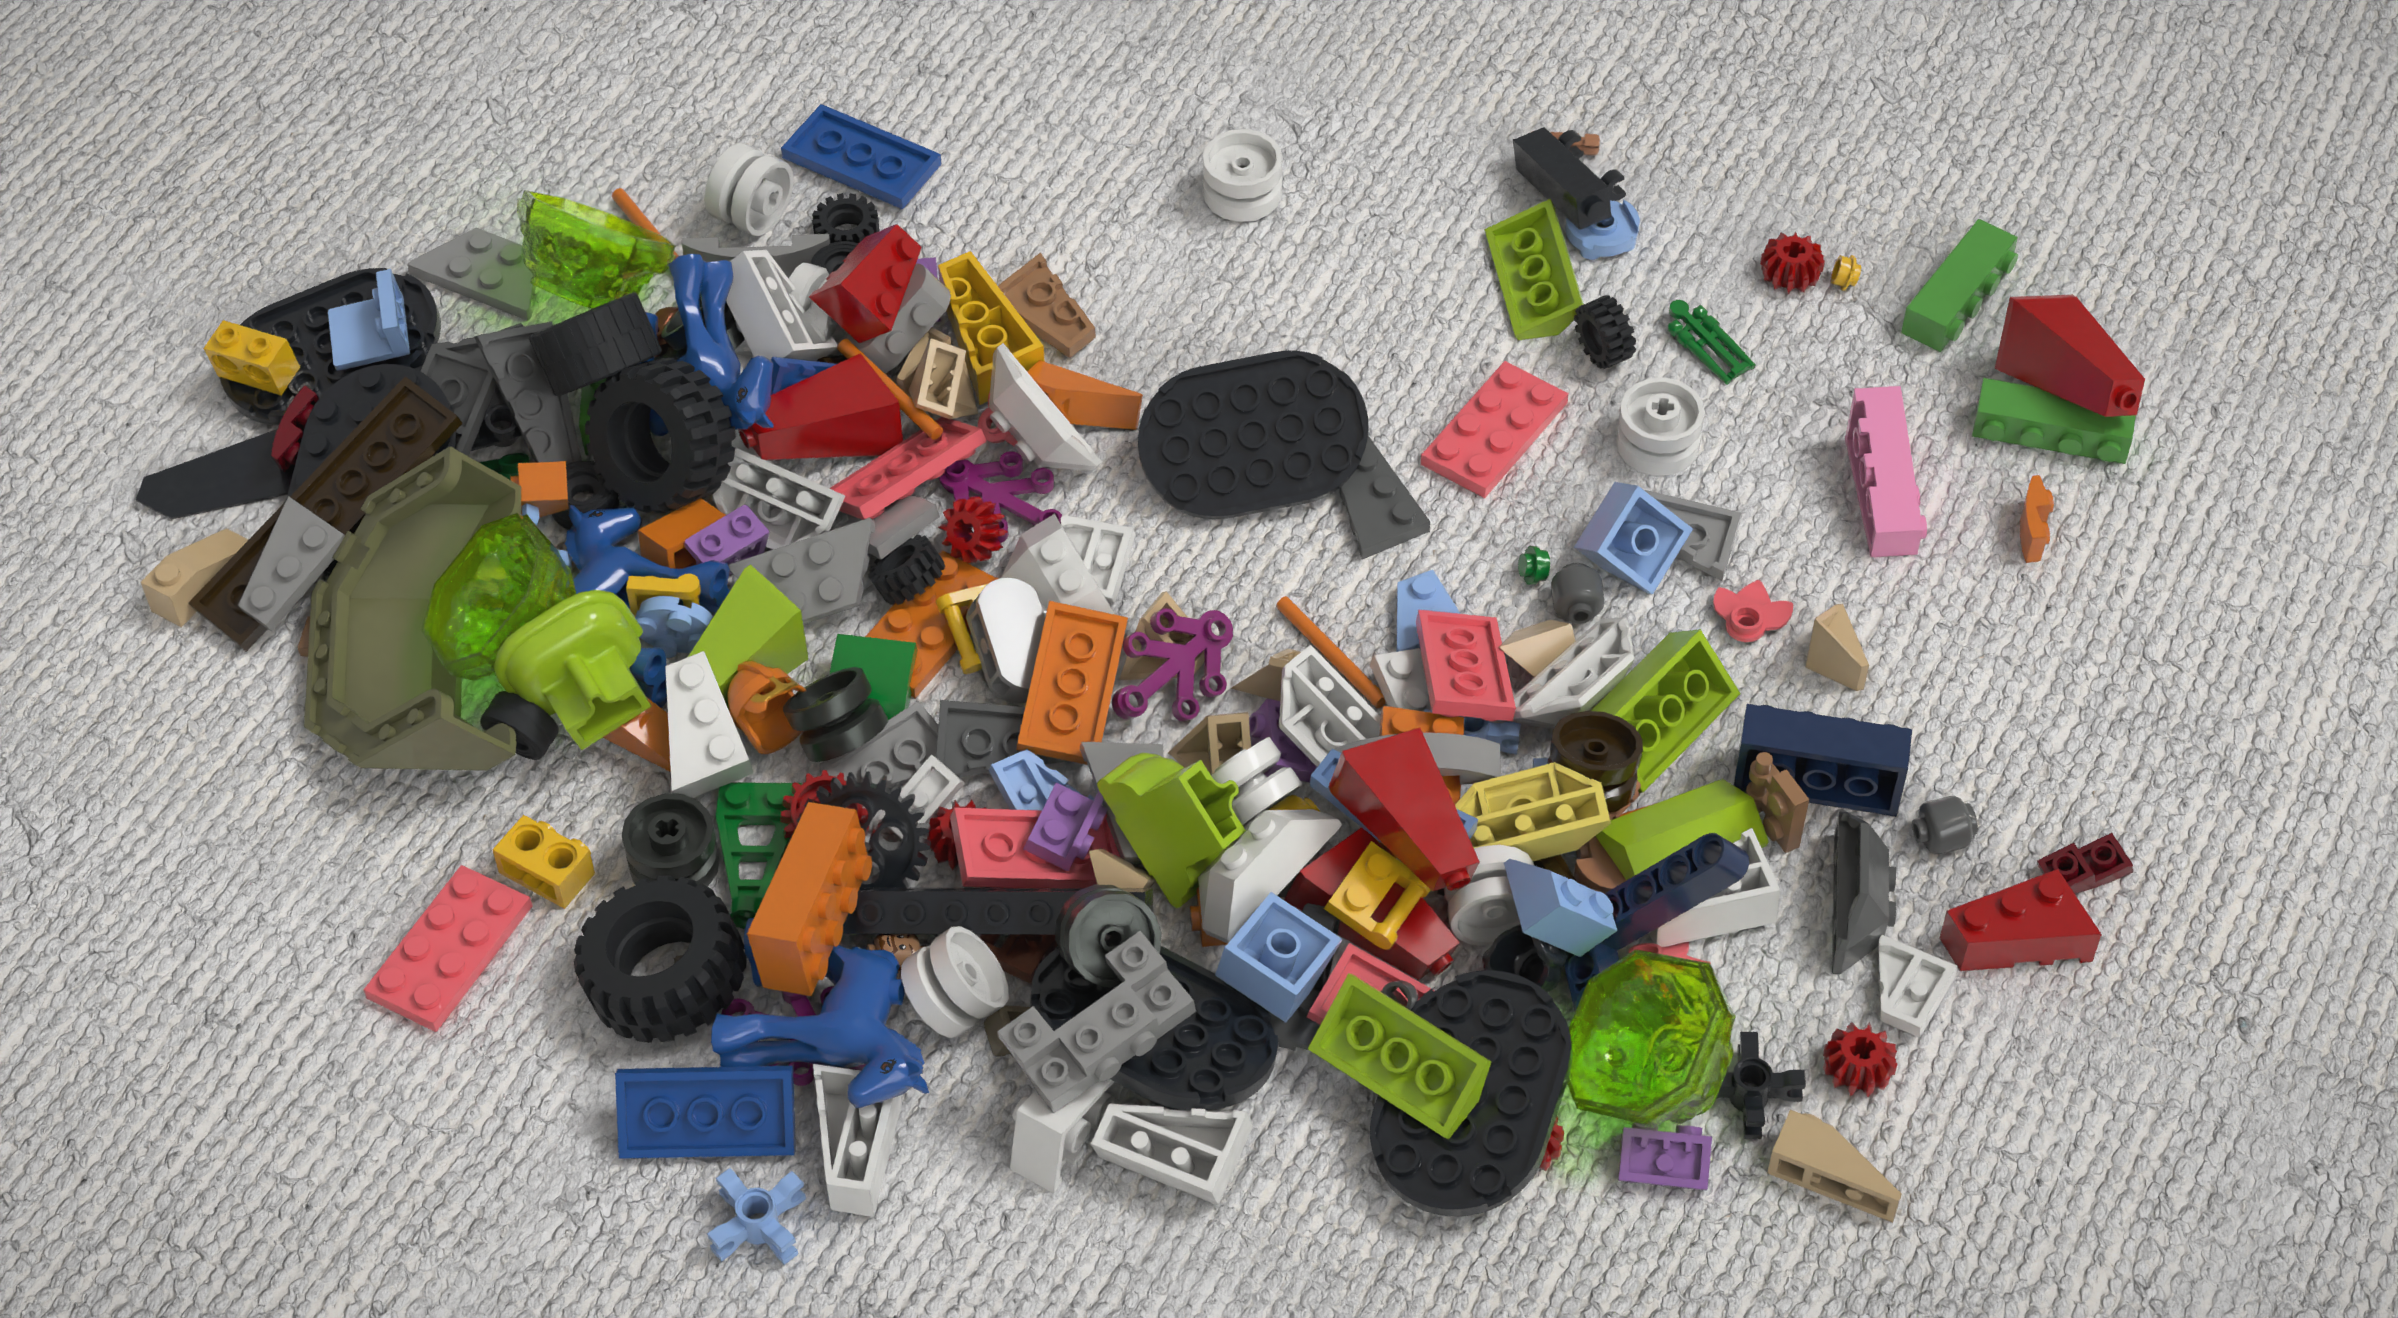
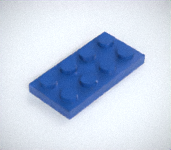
[781,104,942,209]
[615,1066,796,1159]

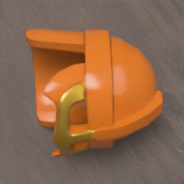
[727,661,807,754]

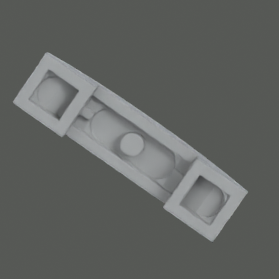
[681,234,830,279]
[1334,733,1501,784]

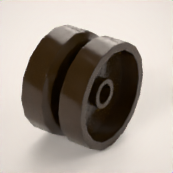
[1547,711,1643,813]

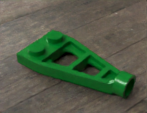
[716,782,802,929]

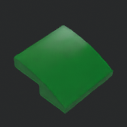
[830,634,918,720]

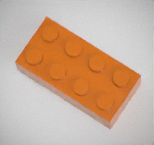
[747,802,872,996]

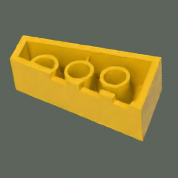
[938,251,1045,405]

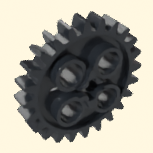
[797,771,931,887]

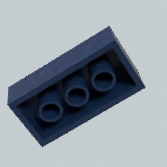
[1733,704,1913,817]

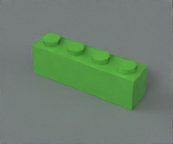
[1901,219,2018,352]
[1972,378,2136,464]

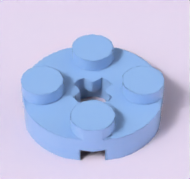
[1565,199,1640,260]
[635,596,713,658]

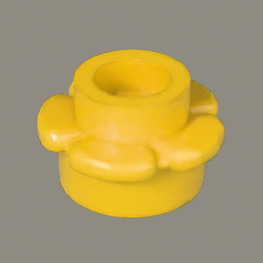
[1831,255,1861,291]

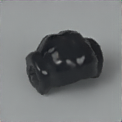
[1482,924,1568,992]

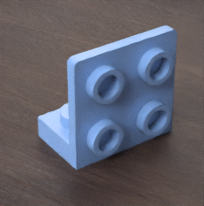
[328,269,410,371]

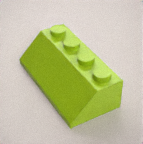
[1591,629,1741,793]

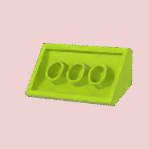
[1484,199,1584,340]
[1596,778,1769,880]
[1308,973,1492,1139]

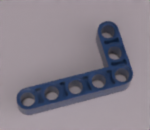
[1564,833,1749,1034]

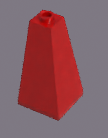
[1995,294,2145,417]
[738,353,903,460]
[1328,728,1480,891]
[1284,827,1460,980]

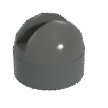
[1381,980,1418,1010]

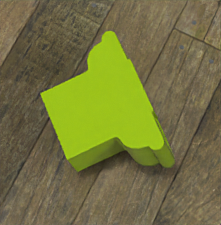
[494,590,652,750]
[1097,752,1246,908]

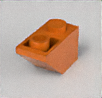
[511,461,568,518]

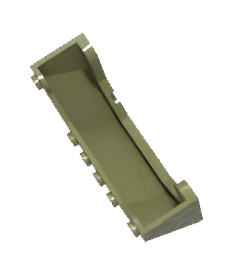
[304,446,521,771]

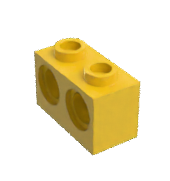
[203,320,300,395]
[492,815,595,909]

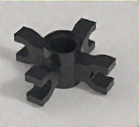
[1696,1032,1806,1139]

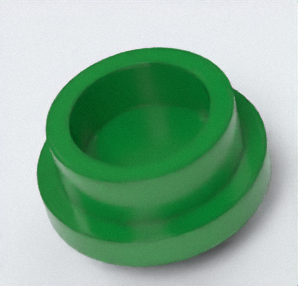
[1518,546,1550,585]

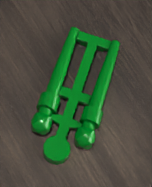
[1667,300,1756,385]

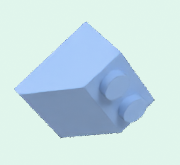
[1574,482,1693,595]
[1504,859,1617,957]
[1215,892,1342,1022]

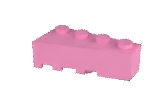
[1845,386,1927,557]

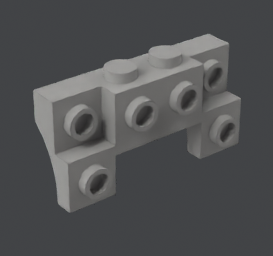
[997,931,1196,1113]

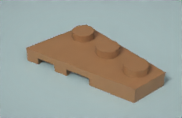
[998,252,1096,358]

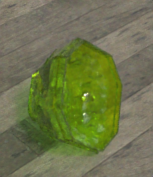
[517,190,676,309]
[421,513,576,681]
[1567,950,1736,1128]

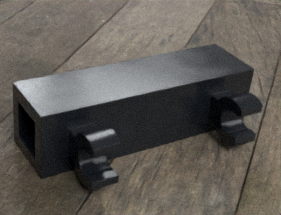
[1513,127,1626,230]

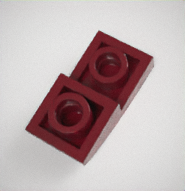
[271,385,319,472]
[2037,833,2133,894]

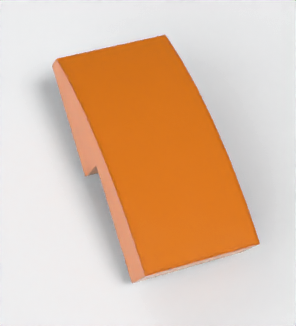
[2020,475,2054,563]

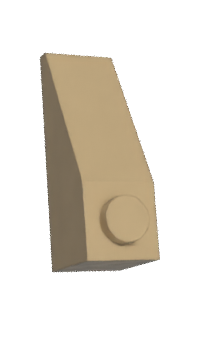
[141,528,248,627]
[1767,1109,1902,1223]

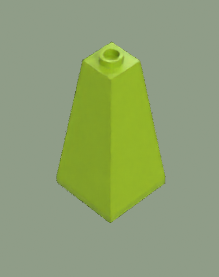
[666,564,809,713]

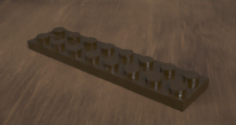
[189,376,463,652]

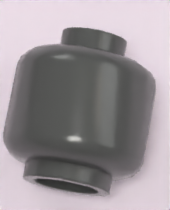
[1551,563,1605,624]
[1912,796,1978,854]

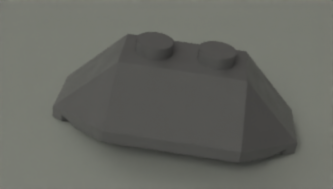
[1832,811,1896,974]

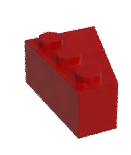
[809,224,922,344]
[1939,869,2102,971]

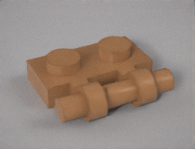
[1746,752,1809,853]

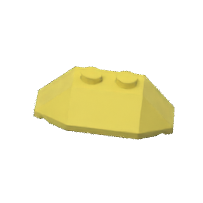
[1455,762,1611,861]

